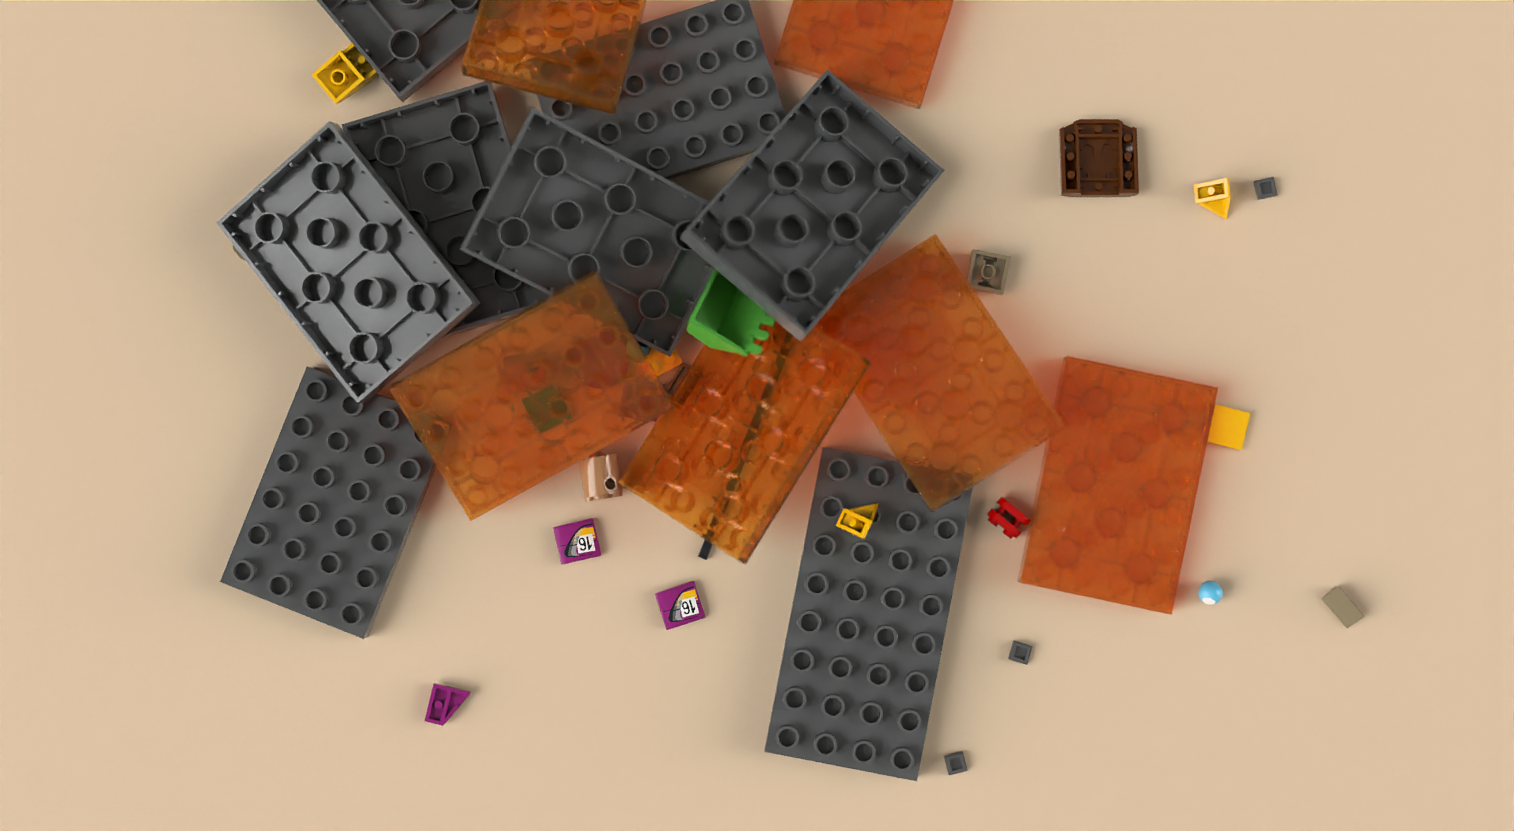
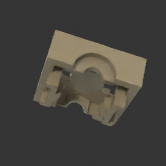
[965,249,1011,295]

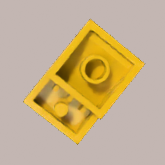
[311,43,379,105]

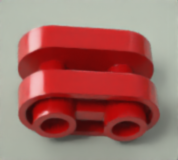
[987,497,1031,539]

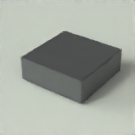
[1253,177,1278,200]
[1008,640,1033,665]
[944,751,968,775]

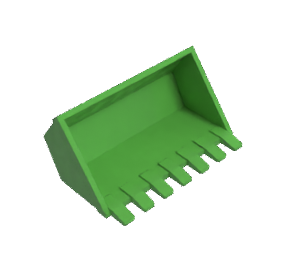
[686,268,776,356]

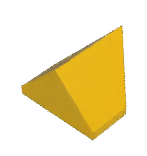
[1194,178,1231,220]
[836,503,879,539]

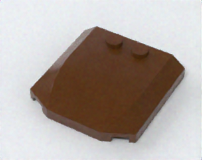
[1059,119,1139,197]

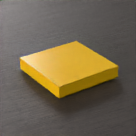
[1203,404,1251,450]

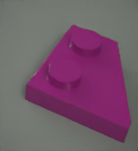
[424,683,470,726]

